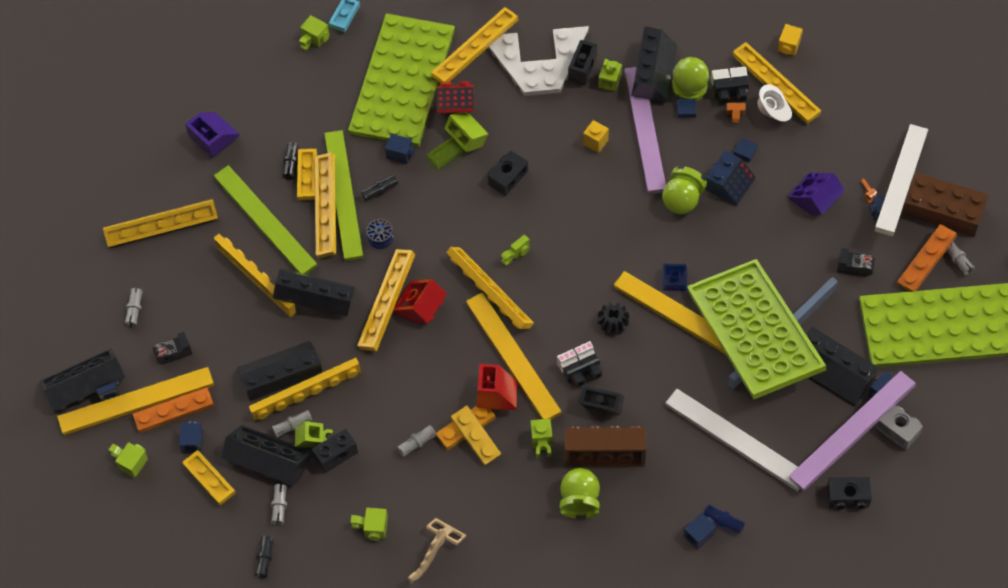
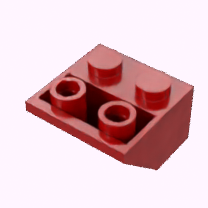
[477,364,517,411]

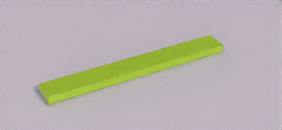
[325,130,364,261]
[214,165,318,274]

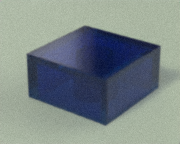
[663,264,687,291]

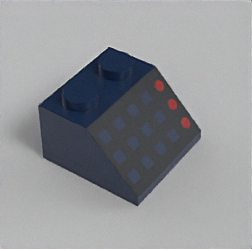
[705,151,756,206]

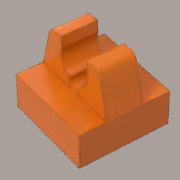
[726,103,746,123]

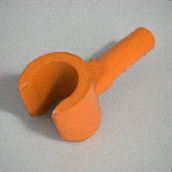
[861,179,877,203]

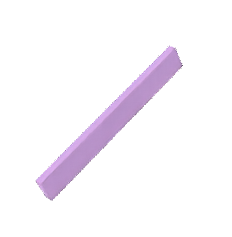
[625,67,666,194]
[789,371,916,491]

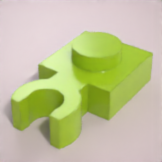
[501,234,530,266]

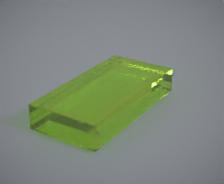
[426,137,465,170]

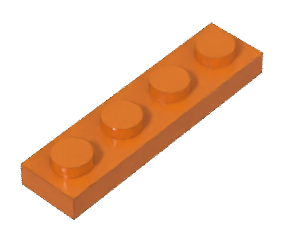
[897,224,957,292]
[133,387,214,433]

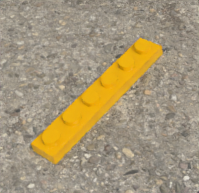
[431,7,518,83]
[732,42,821,124]
[315,152,336,259]
[103,199,218,247]
[213,234,296,318]
[446,247,534,329]
[357,249,415,351]
[249,358,361,421]

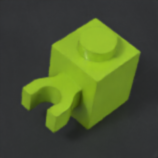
[299,15,330,51]
[599,59,622,92]
[531,419,553,458]
[295,421,333,449]
[109,442,148,478]
[351,508,388,541]

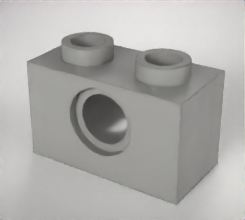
[874,405,923,450]

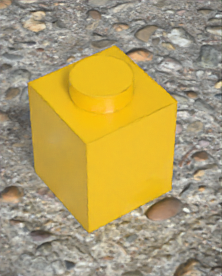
[777,24,803,56]
[583,120,609,153]

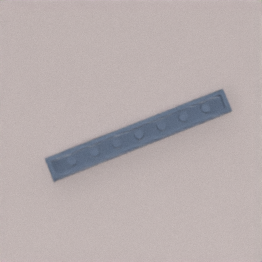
[728,277,838,389]

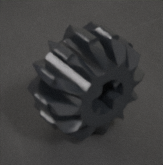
[597,302,630,335]

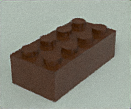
[902,172,989,237]
[565,426,646,467]

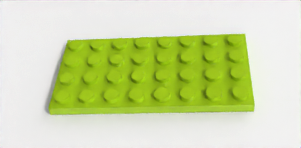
[348,14,455,147]
[687,259,826,399]
[859,283,1008,367]

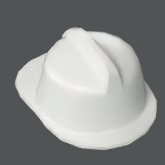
[757,84,792,121]

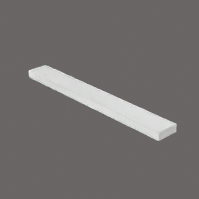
[875,124,928,236]
[665,389,800,492]

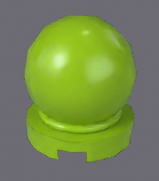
[672,57,709,101]
[662,166,707,215]
[559,468,600,519]

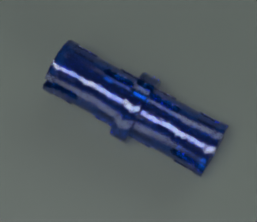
[703,504,745,534]

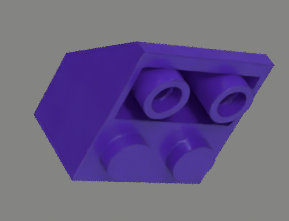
[185,112,240,157]
[788,172,845,215]

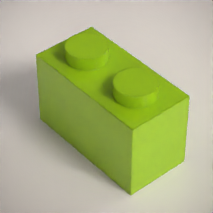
[444,112,488,152]

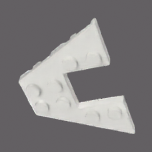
[488,26,589,96]

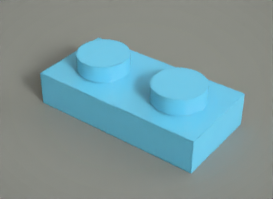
[328,0,360,32]

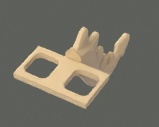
[408,518,467,584]

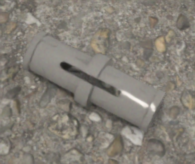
[946,241,975,275]
[124,288,143,327]
[272,410,313,438]
[397,425,436,457]
[271,484,287,526]

